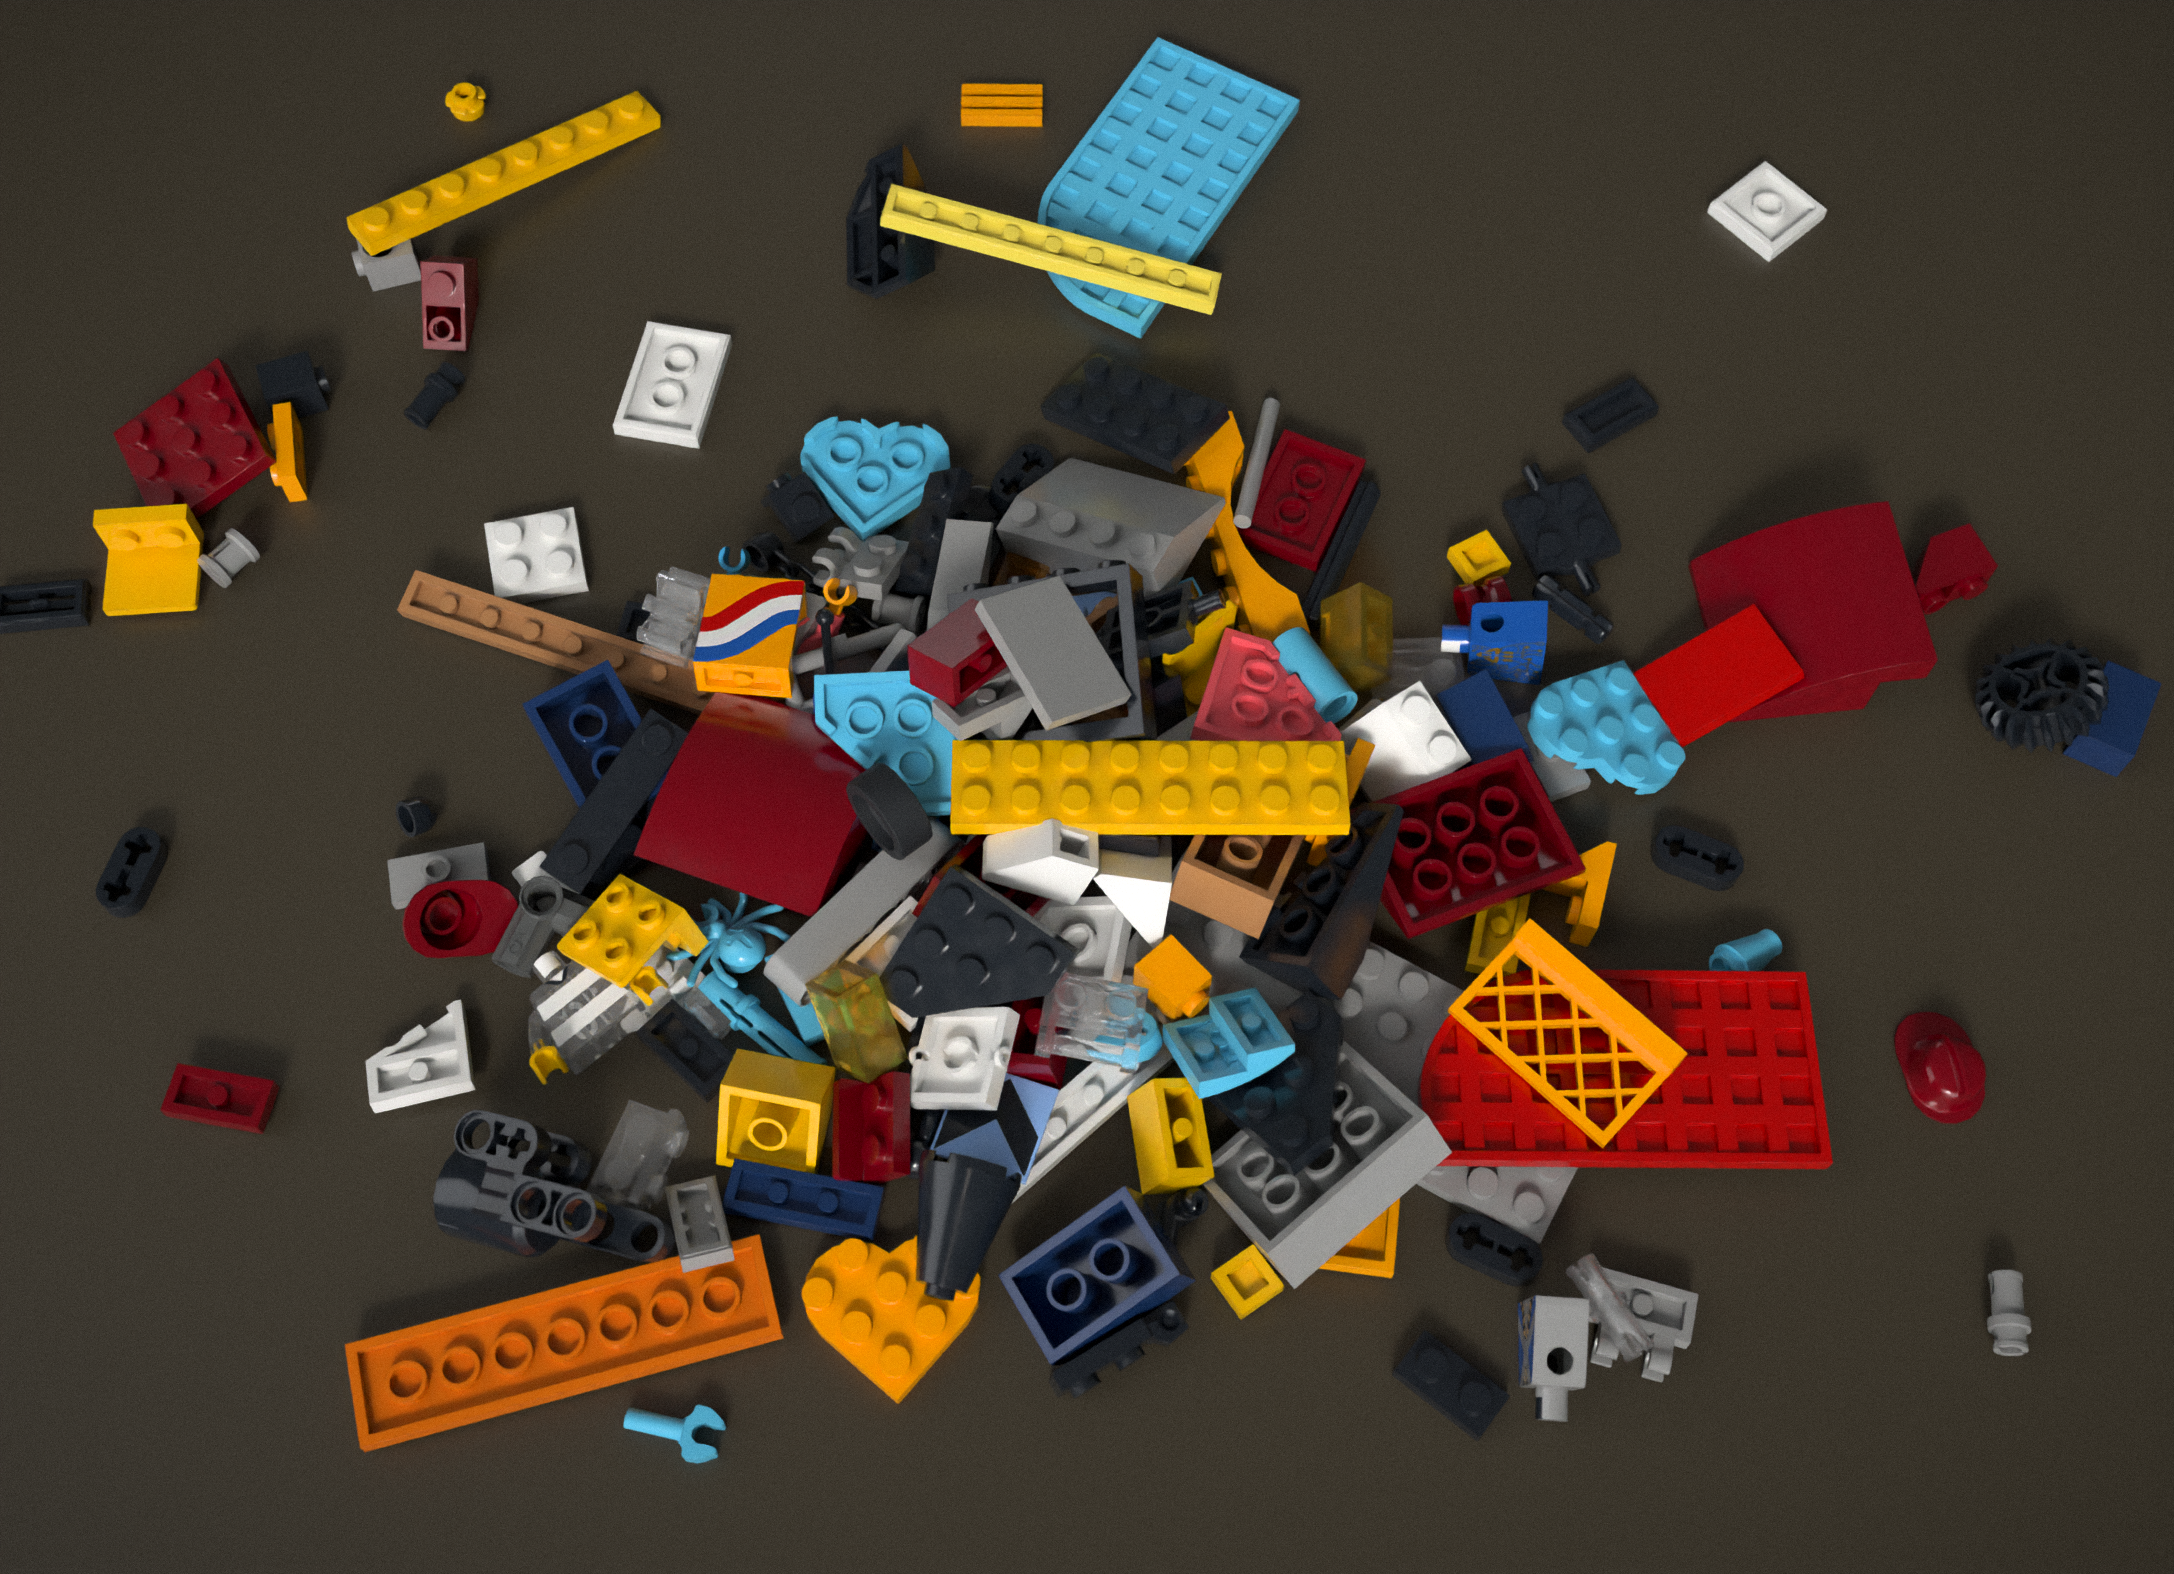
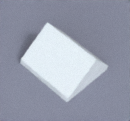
[1093,836,1172,949]

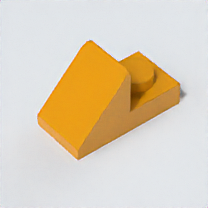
[1543,841,1617,947]

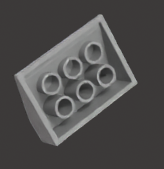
[996,458,1226,597]
[1202,1041,1452,1289]

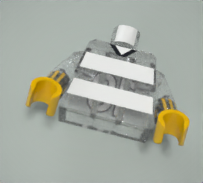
[528,951,669,1085]

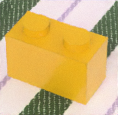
[1127,1078,1215,1195]

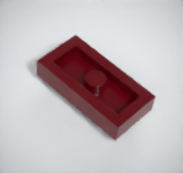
[160,1063,280,1134]

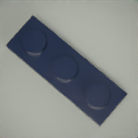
[722,1158,885,1242]

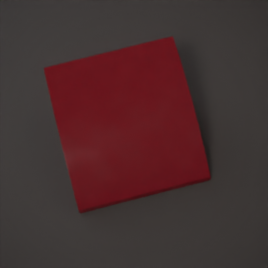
[1688,501,1938,722]
[634,692,868,917]

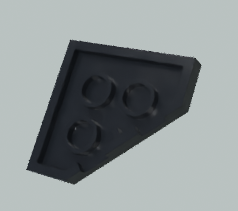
[872,864,1080,1018]
[1206,990,1344,1176]

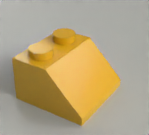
[716,1048,836,1174]

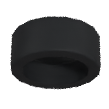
[846,763,933,860]

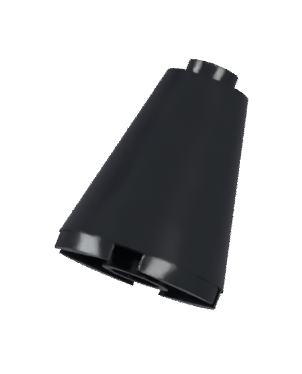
[916,1150,1022,1302]

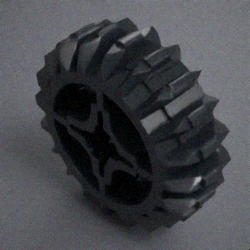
[1974,636,2110,754]

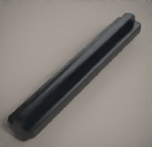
[1301,481,1381,630]

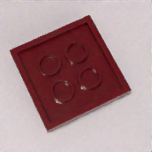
[113,358,276,519]

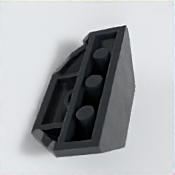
[846,143,935,299]

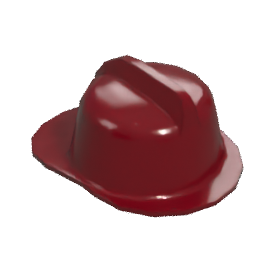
[402,879,518,958]
[1894,1012,1986,1124]

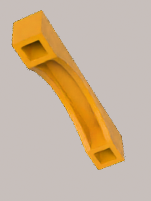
[1183,411,1310,643]

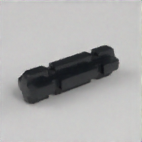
[1532,575,1614,644]

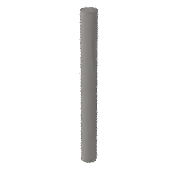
[1233,398,1280,528]

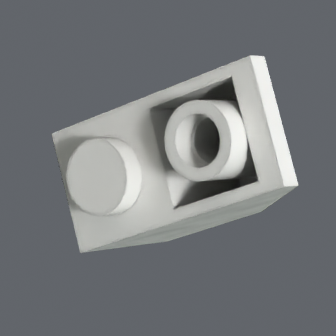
[982,819,1099,905]

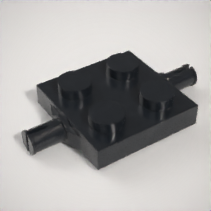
[1501,463,1622,596]
[1095,580,1226,670]

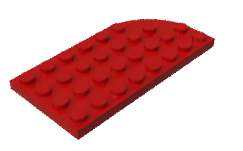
[1417,970,1833,1169]

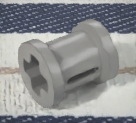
[197,528,260,588]
[871,592,926,636]

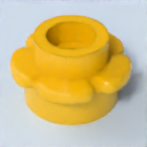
[445,83,486,122]

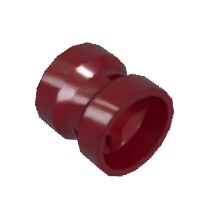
[1453,575,1512,626]

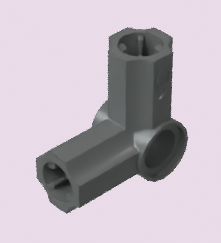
[491,876,595,979]

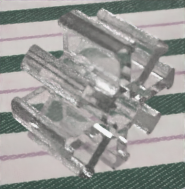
[637,566,711,669]

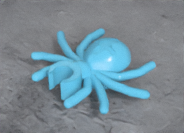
[666,892,791,988]

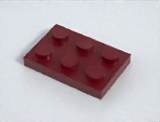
[1236,429,1366,572]

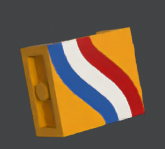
[693,574,808,698]

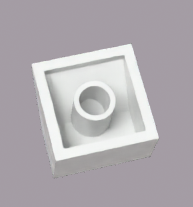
[1340,681,1472,803]

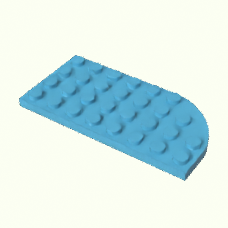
[1037,37,1300,339]

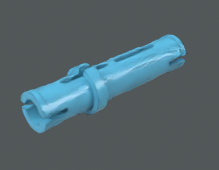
[696,971,828,1066]

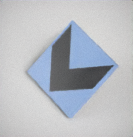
[930,1073,1059,1185]

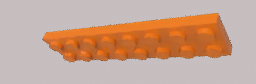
[345,1234,784,1452]

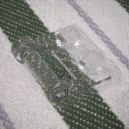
[1034,972,1148,1075]

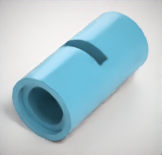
[1272,627,1358,724]

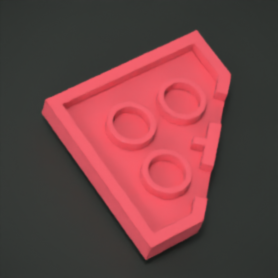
[1190,627,1342,741]

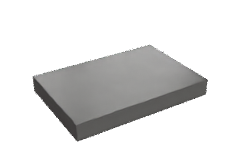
[974,576,1132,731]

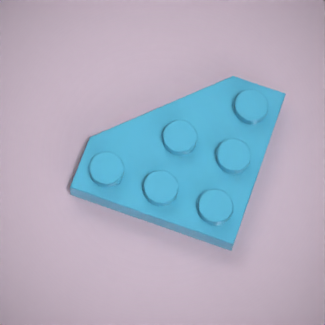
[814,671,958,816]

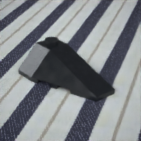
[1239,802,1404,1001]

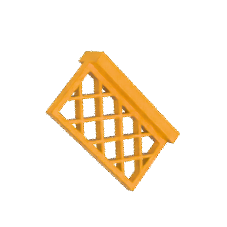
[1448,918,1688,1149]

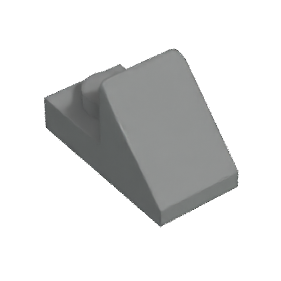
[932,666,1032,741]

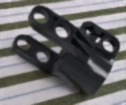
[433,1110,675,1263]

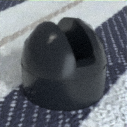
[396,796,438,837]

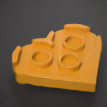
[801,1236,981,1404]

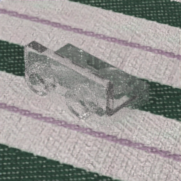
[586,1099,689,1213]

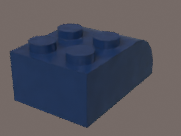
[522,660,670,809]
[998,1185,1196,1365]

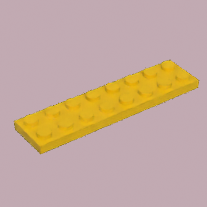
[950,740,1350,835]

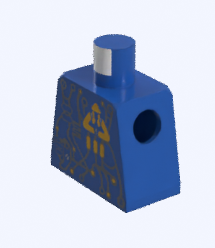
[1441,601,1548,685]

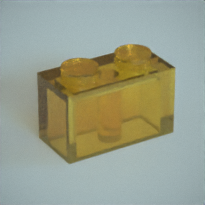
[1320,582,1393,695]
[805,960,908,1083]

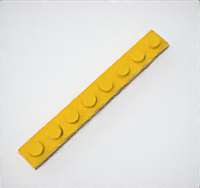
[347,91,661,256]

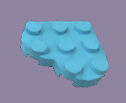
[800,417,951,542]
[1527,660,1685,795]

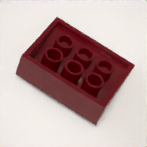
[1349,748,1586,939]

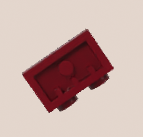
[833,1071,910,1185]

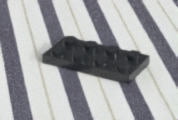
[1040,352,1230,475]

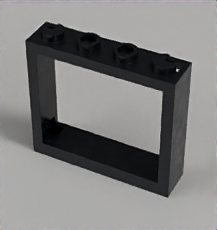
[947,560,1157,742]

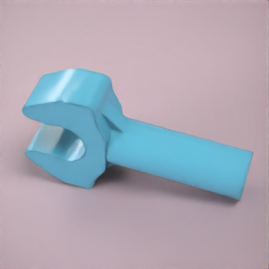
[624,1405,727,1464]

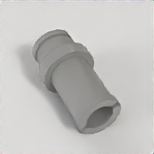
[1987,1270,2031,1356]

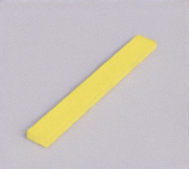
[880,184,1222,315]

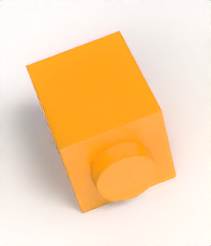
[1133,934,1212,1023]

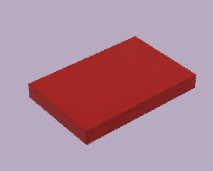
[1633,604,1805,748]

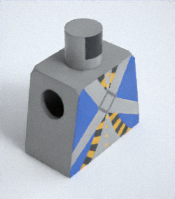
[1518,1295,1589,1421]

